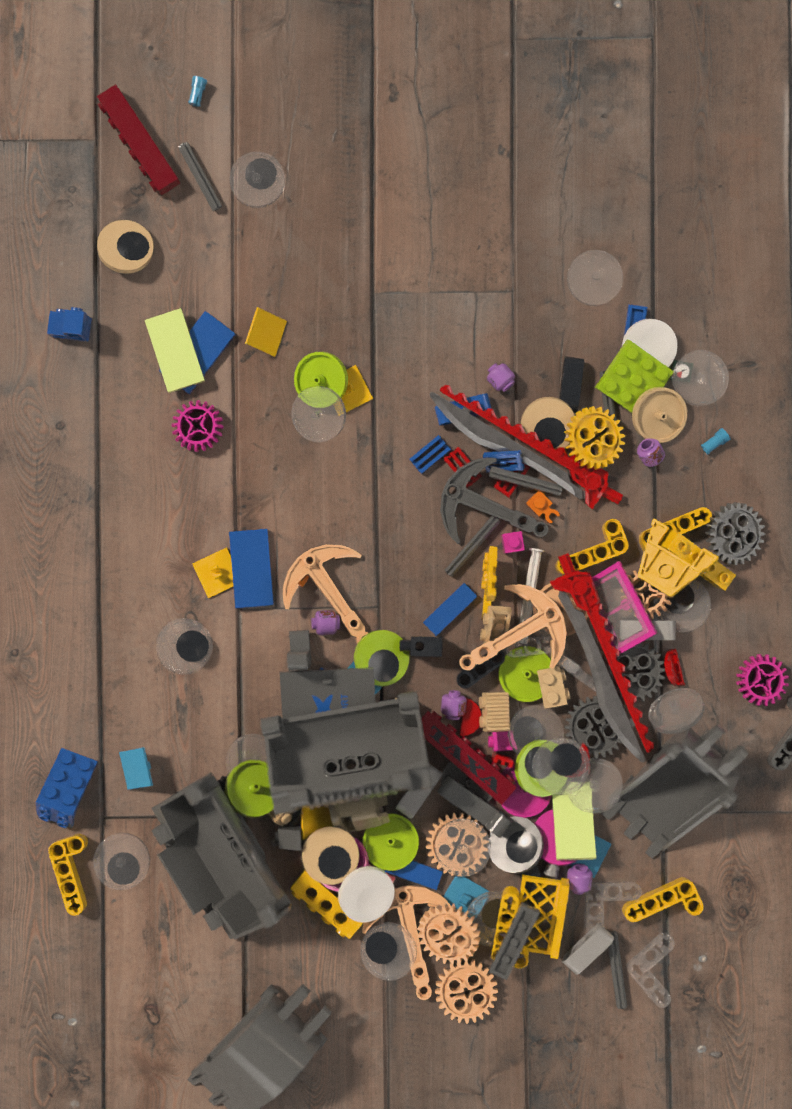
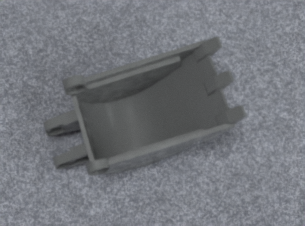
[602,725,749,858]
[187,984,332,1109]

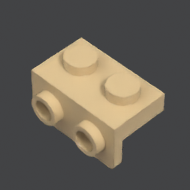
[480,606,512,644]
[537,666,570,709]

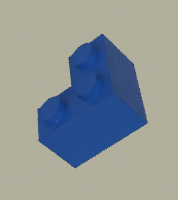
[47,307,92,341]

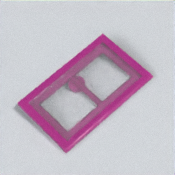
[592,561,658,655]

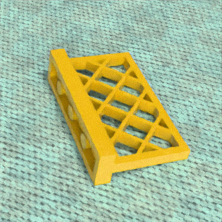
[518,875,569,959]

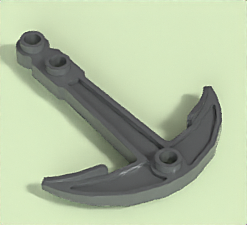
[440,457,548,544]

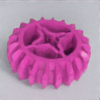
[171,400,224,452]
[736,654,789,706]

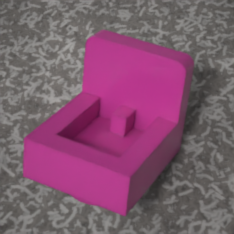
[488,730,516,752]

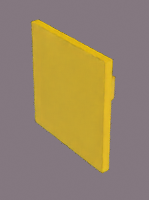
[245,307,287,357]
[334,365,373,416]
[192,547,233,598]
[301,805,334,839]

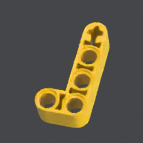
[639,507,712,553]
[555,519,629,575]
[48,834,88,916]
[622,877,703,922]
[492,886,529,968]

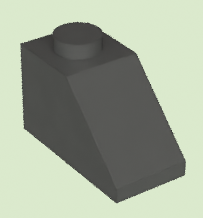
[275,825,303,850]

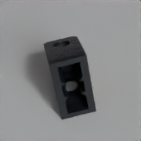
[400,636,443,657]

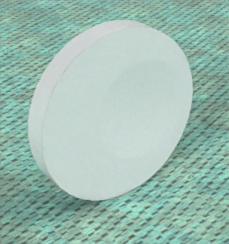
[622,319,677,367]
[338,866,395,922]

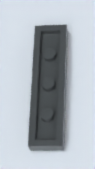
[489,902,540,980]

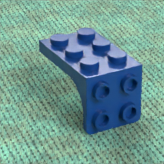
[36,748,98,829]

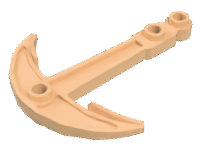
[282,544,368,644]
[459,584,567,670]
[362,885,451,1000]

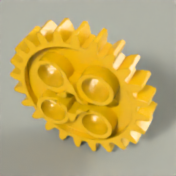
[564,406,625,469]

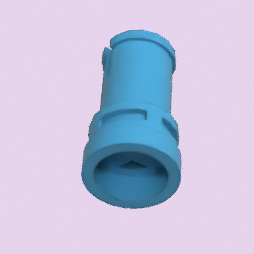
[188,76,207,107]
[701,428,731,455]

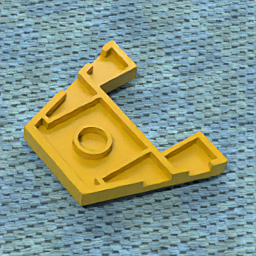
[638,519,719,598]
[481,546,497,620]

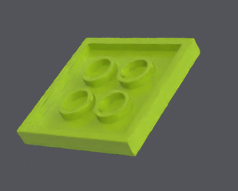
[595,339,674,413]

